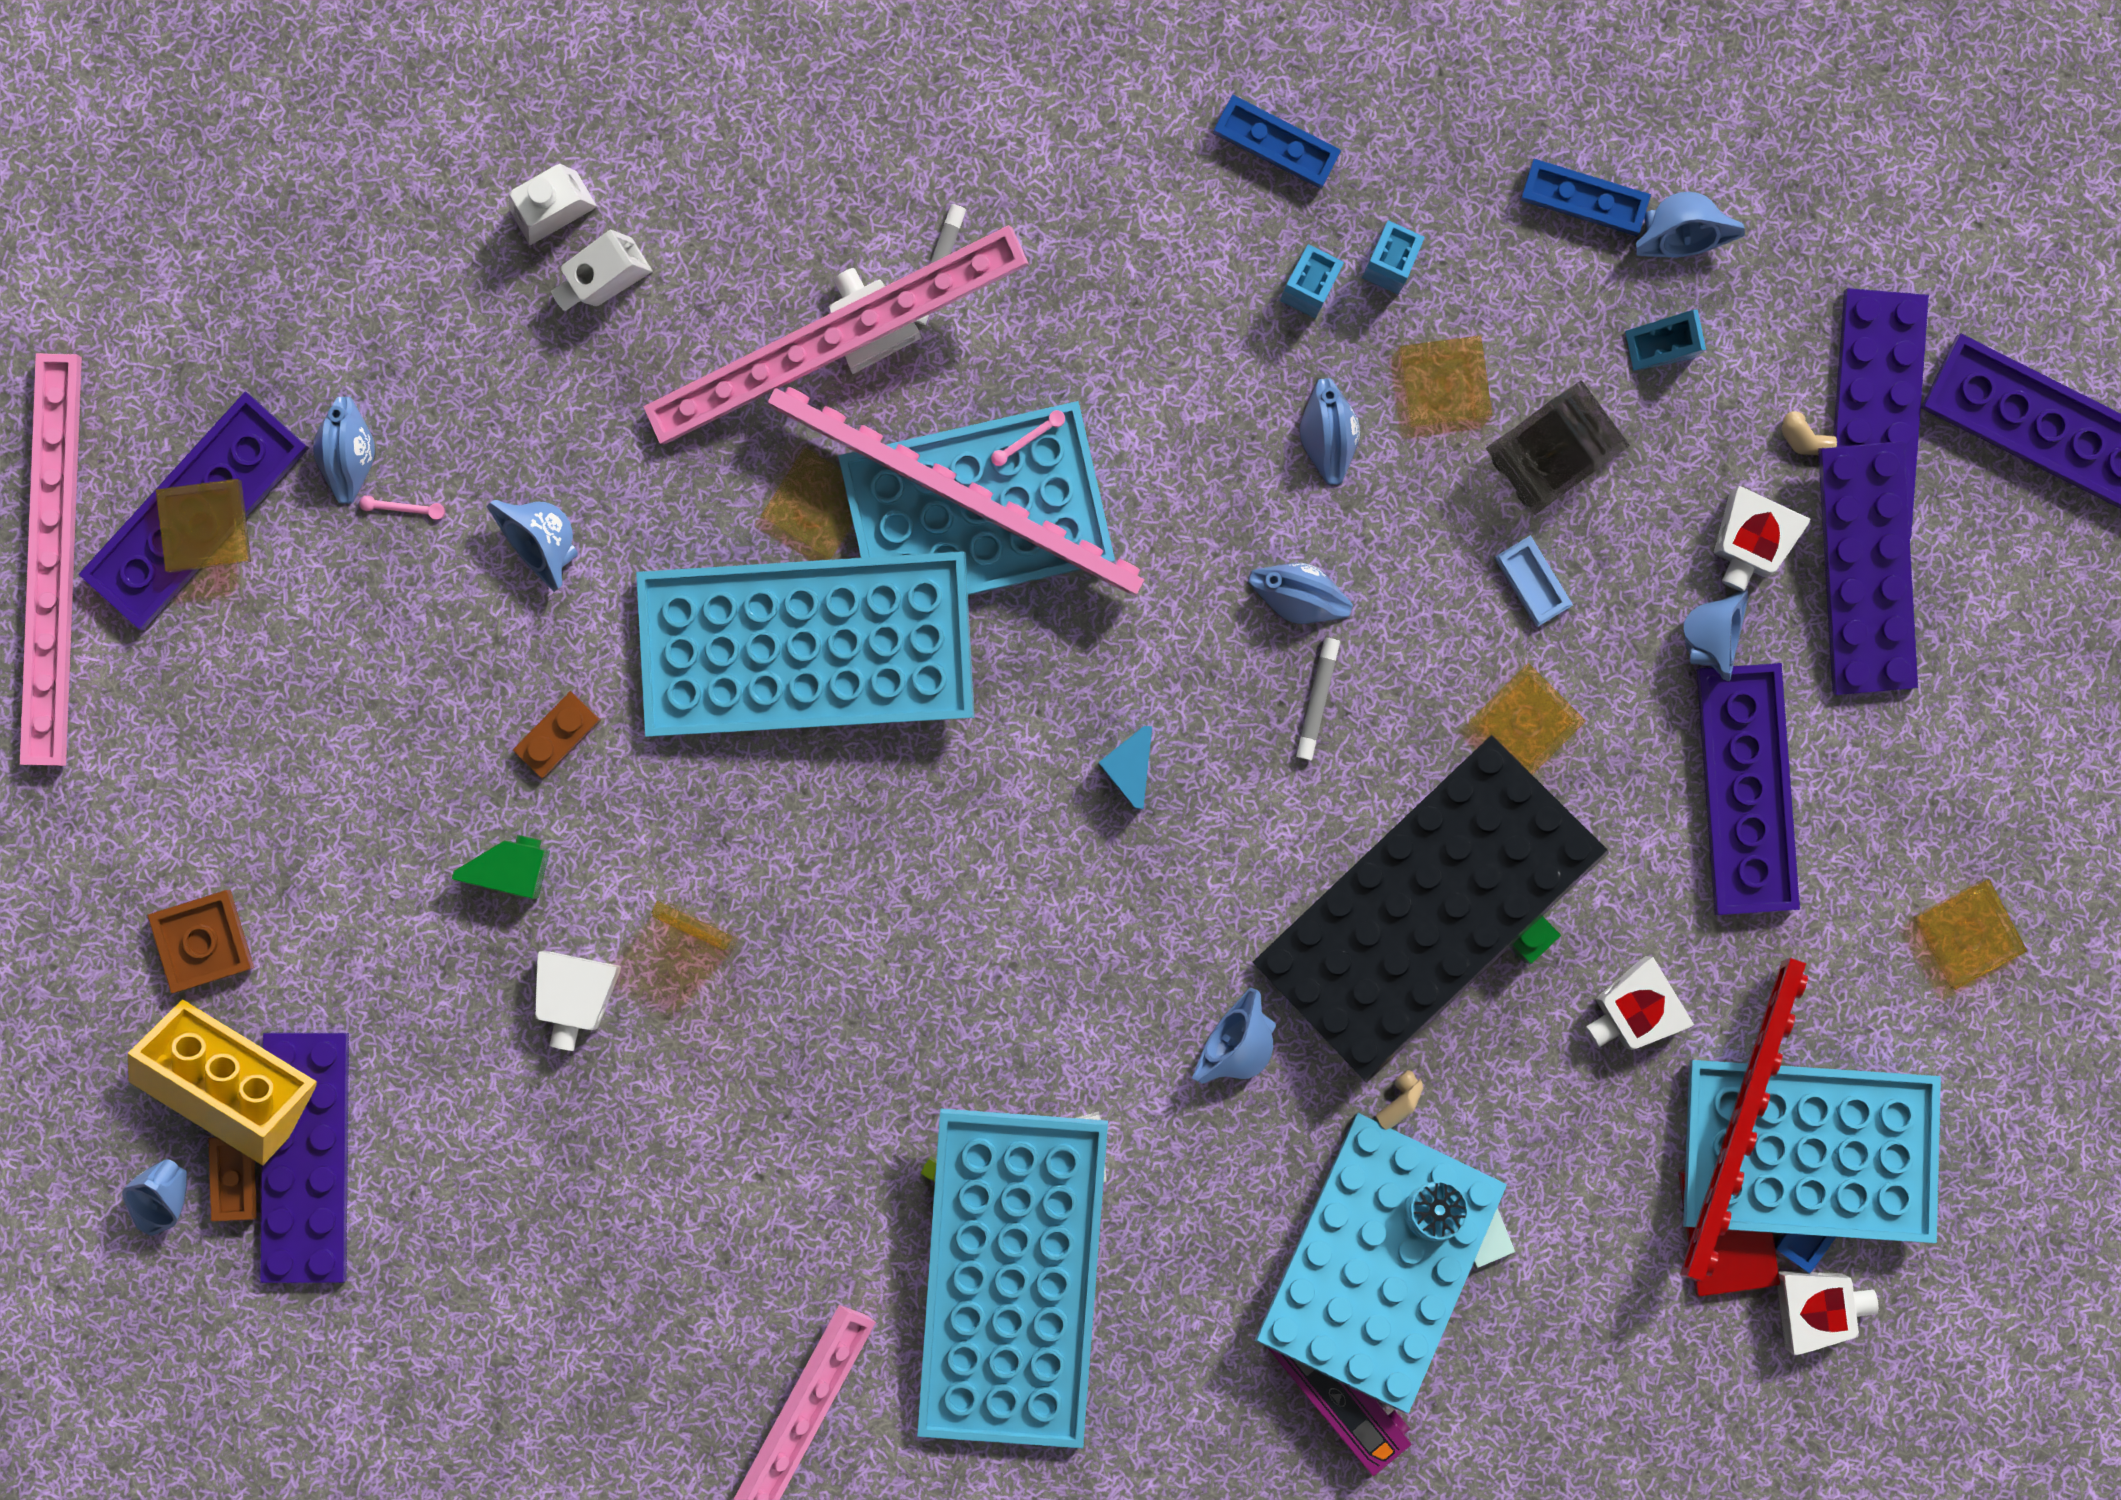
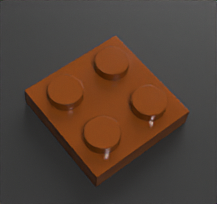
[147,890,255,994]

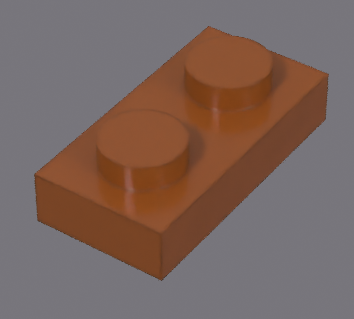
[513,691,601,779]
[208,1137,257,1221]

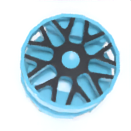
[1404,1181,1469,1242]

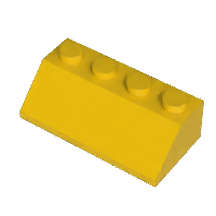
[128,999,317,1165]

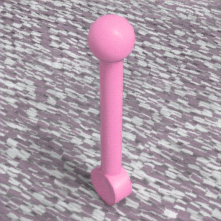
[991,410,1065,466]
[359,495,445,520]

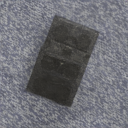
[1486,380,1630,515]

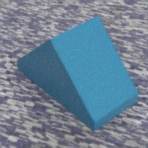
[1361,220,1425,295]
[1279,244,1344,319]
[1625,309,1706,371]
[1098,726,1152,810]

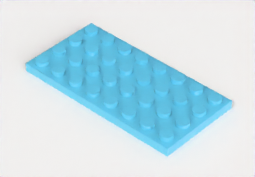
[636,551,975,737]
[917,1109,1108,1448]

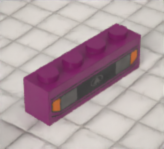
[1267,1347,1412,1477]

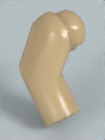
[1782,411,1837,456]
[1376,1070,1423,1130]

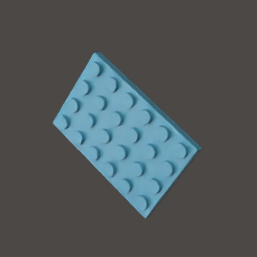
[838,401,1115,596]
[1683,1060,1941,1243]
[1254,1113,1507,1414]

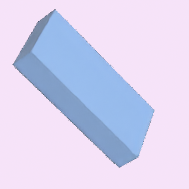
[1494,535,1573,627]

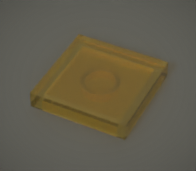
[1399,335,1493,428]
[761,447,853,560]
[156,479,251,573]
[1469,663,1586,775]
[1913,878,2027,990]
[651,900,740,951]

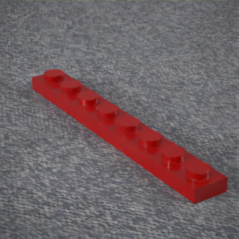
[1680,958,1808,1282]

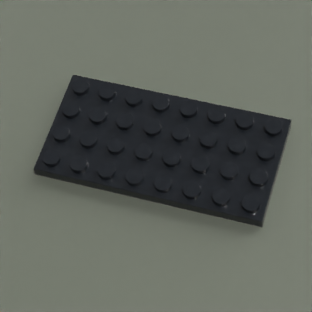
[1253,735,1609,1083]

